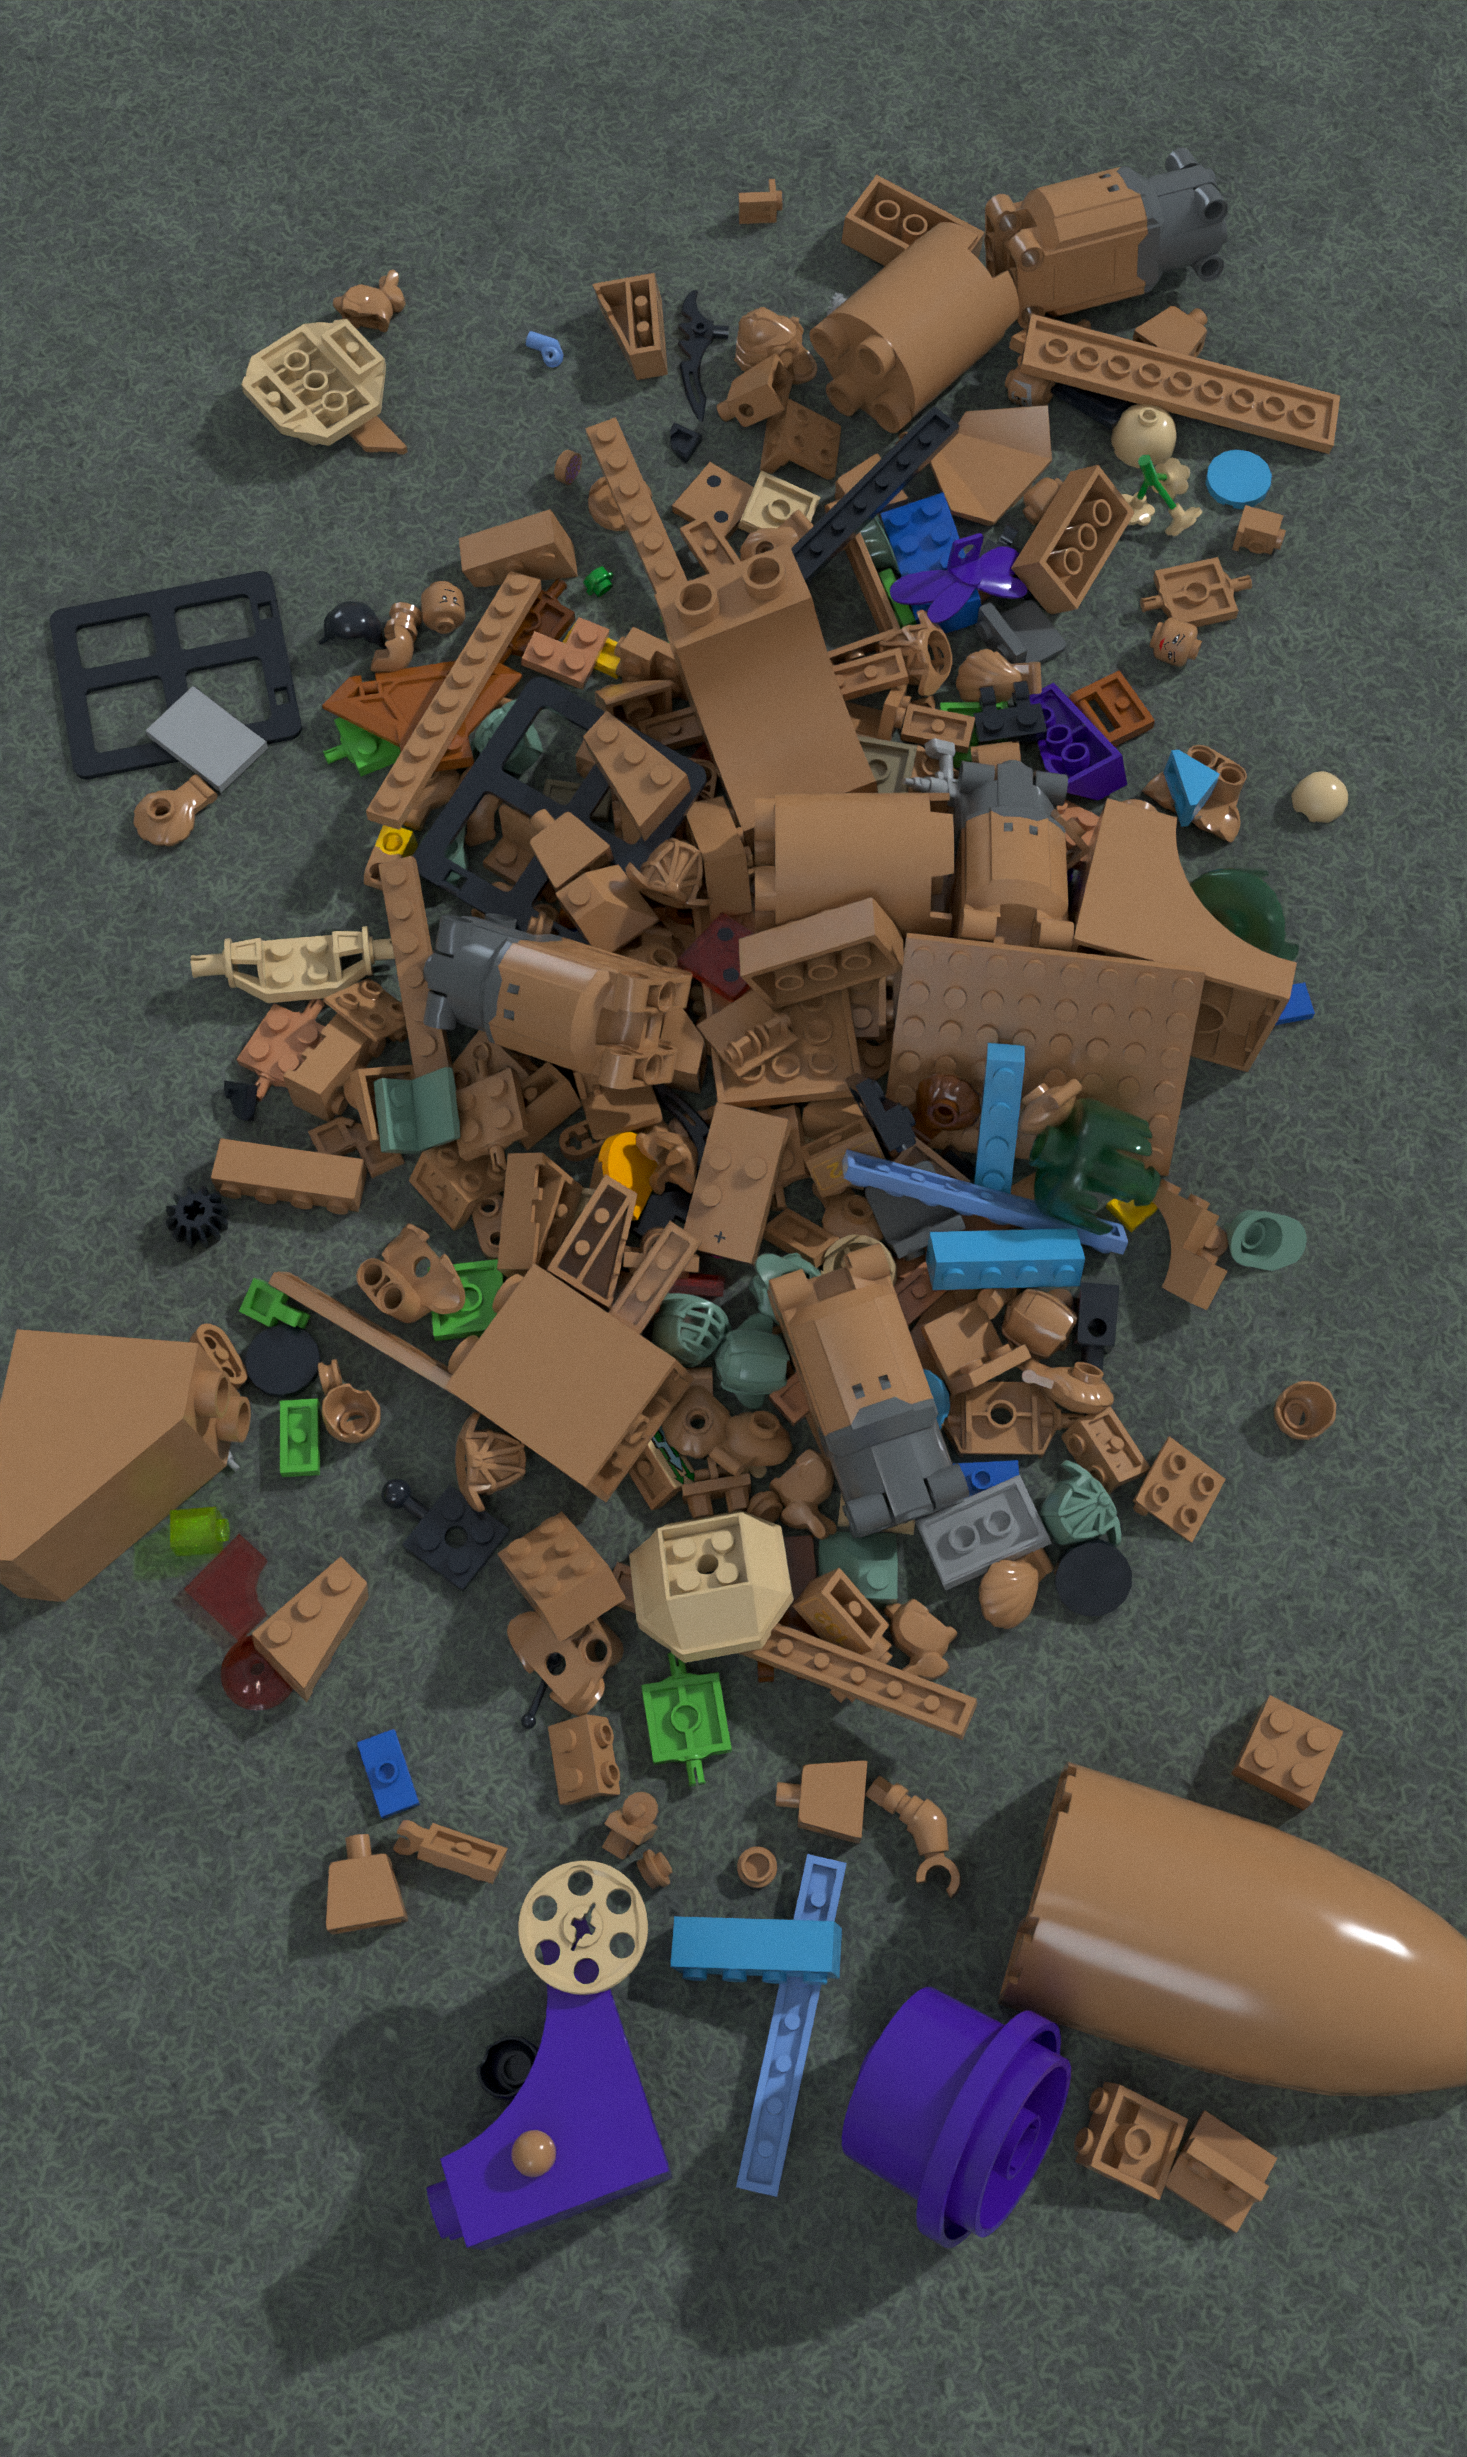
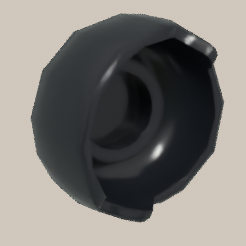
[476,2036,538,2101]

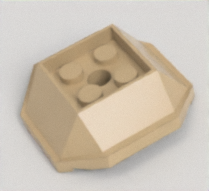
[241,319,386,446]
[629,1510,794,1663]

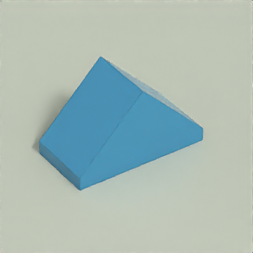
[1163,750,1220,827]

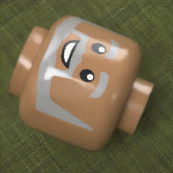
[1005,365,1055,407]

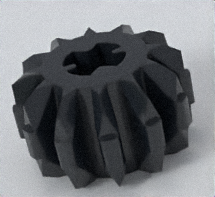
[166,1186,229,1249]

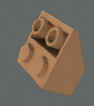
[660,1008,708,1094]

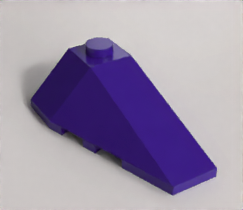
[1029,682,1127,801]

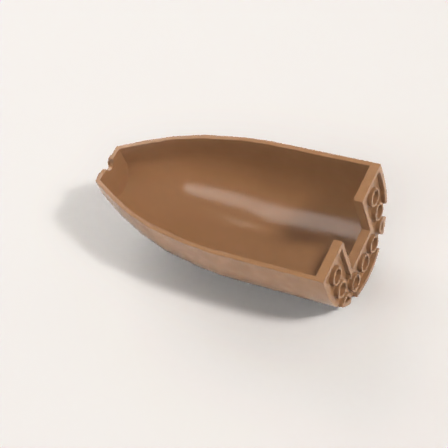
[997,1762,1467,2096]

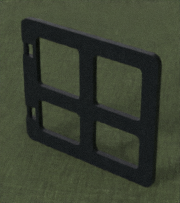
[50,571,302,780]
[413,677,707,945]

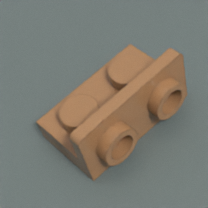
[1061,1406,1151,1494]

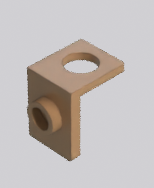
[1051,809,1090,871]

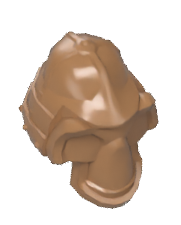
[734,307,817,385]

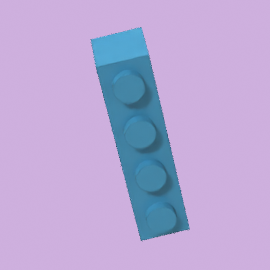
[974,1043,1025,1194]
[926,1228,1085,1290]
[671,1916,842,1985]

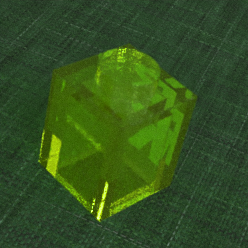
[170,1506,230,1557]

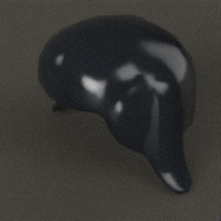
[318,601,387,649]

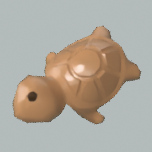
[636,1120,698,1195]

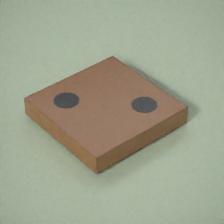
[672,462,754,540]

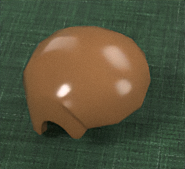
[370,624,414,673]
[1273,1381,1336,1440]
[322,1383,381,1444]

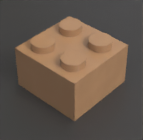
[1231,1695,1343,1811]

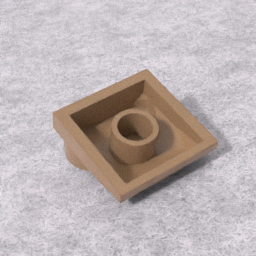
[344,1065,415,1142]

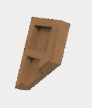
[349,416,408,454]

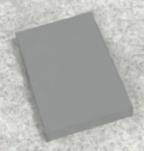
[146,686,268,793]
[915,1475,1052,1590]

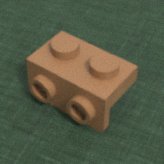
[548,1714,620,1805]

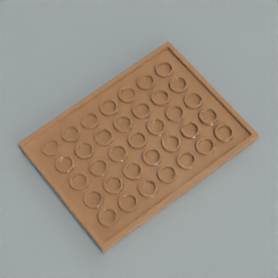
[886,933,1206,1176]

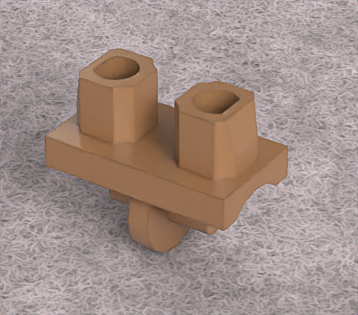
[681,1457,751,1520]
[602,1792,658,1860]

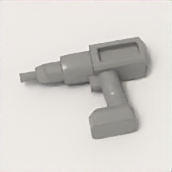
[902,738,958,807]

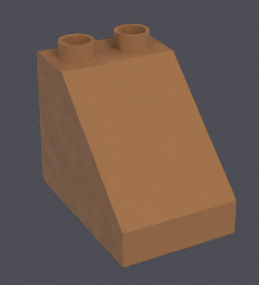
[0,1329,251,1602]

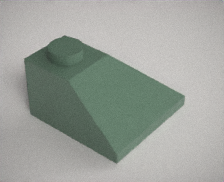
[819,1532,898,1609]

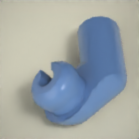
[526,331,564,368]

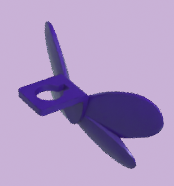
[890,533,1027,623]

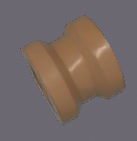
[384,602,422,643]

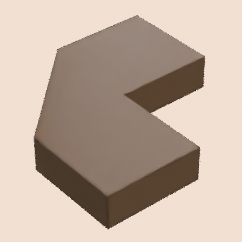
[308,1116,405,1178]

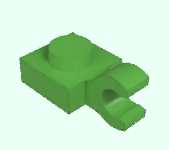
[239,1278,310,1329]

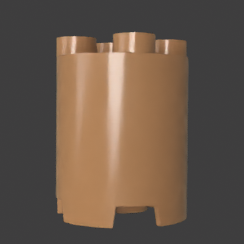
[809,222,1019,433]
[755,793,954,939]

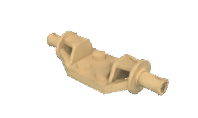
[191,926,395,1003]

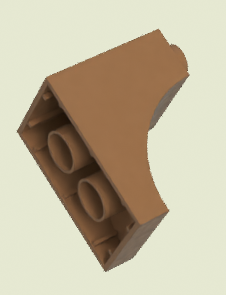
[654,543,878,853]
[1068,798,1297,1072]

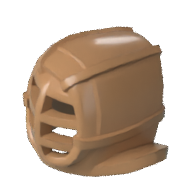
[879,610,952,696]
[625,838,713,909]
[1002,1287,1078,1371]
[455,1412,526,1512]

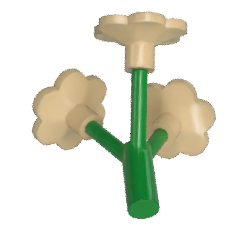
[1122,455,1202,536]

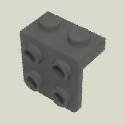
[976,600,1066,664]
[864,1160,966,1261]

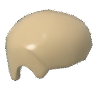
[1291,771,1348,823]

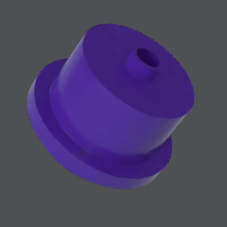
[842,1987,1071,2248]

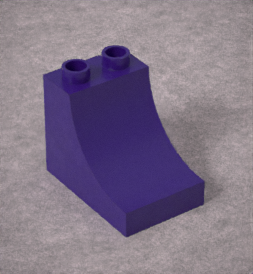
[426,1917,673,2250]

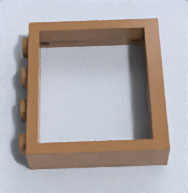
[789,532,901,666]

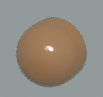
[511,2130,556,2177]

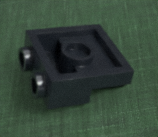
[844,1073,916,1153]

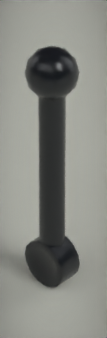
[521,1652,562,1729]

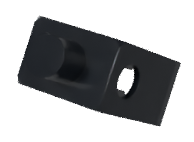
[1072,1282,1119,1372]

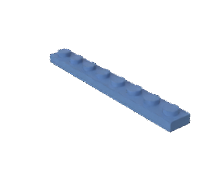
[842,1149,1128,1255]
[736,1854,847,2197]

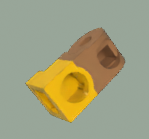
[364,825,418,891]

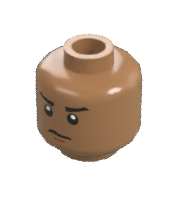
[421,581,465,634]

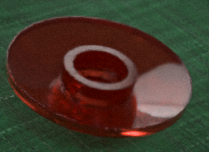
[221,1635,293,1711]

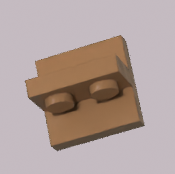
[1165,2110,1277,2233]

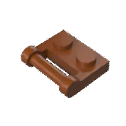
[1068,670,1155,748]

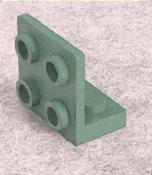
[373,1067,460,1154]

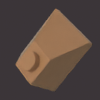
[595,680,672,731]
[555,864,660,953]

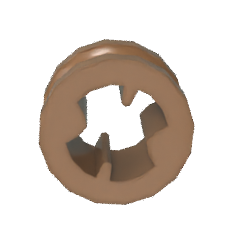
[318,1359,343,1396]

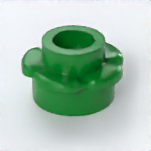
[583,566,614,597]

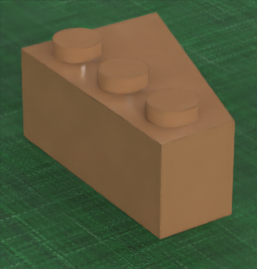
[592,273,668,380]
[459,509,578,587]
[583,711,691,842]
[283,1013,386,1122]
[497,1153,583,1278]
[546,1174,637,1313]

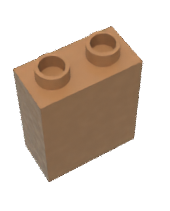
[445,1263,695,1503]

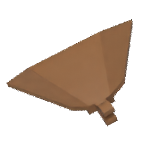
[929,405,1052,526]

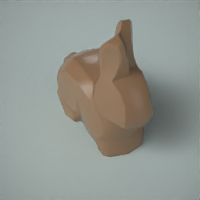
[333,270,406,332]
[769,1449,836,1540]
[884,1599,957,1680]

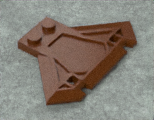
[322,661,523,772]

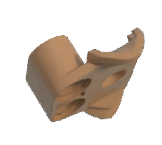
[1142,745,1247,843]
[356,1223,465,1324]
[507,1611,624,1716]

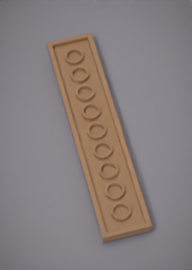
[1019,314,1340,454]

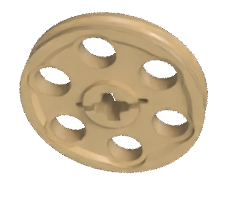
[519,1861,648,1995]

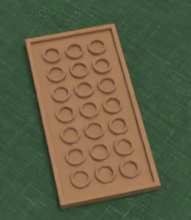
[692,854,862,1108]

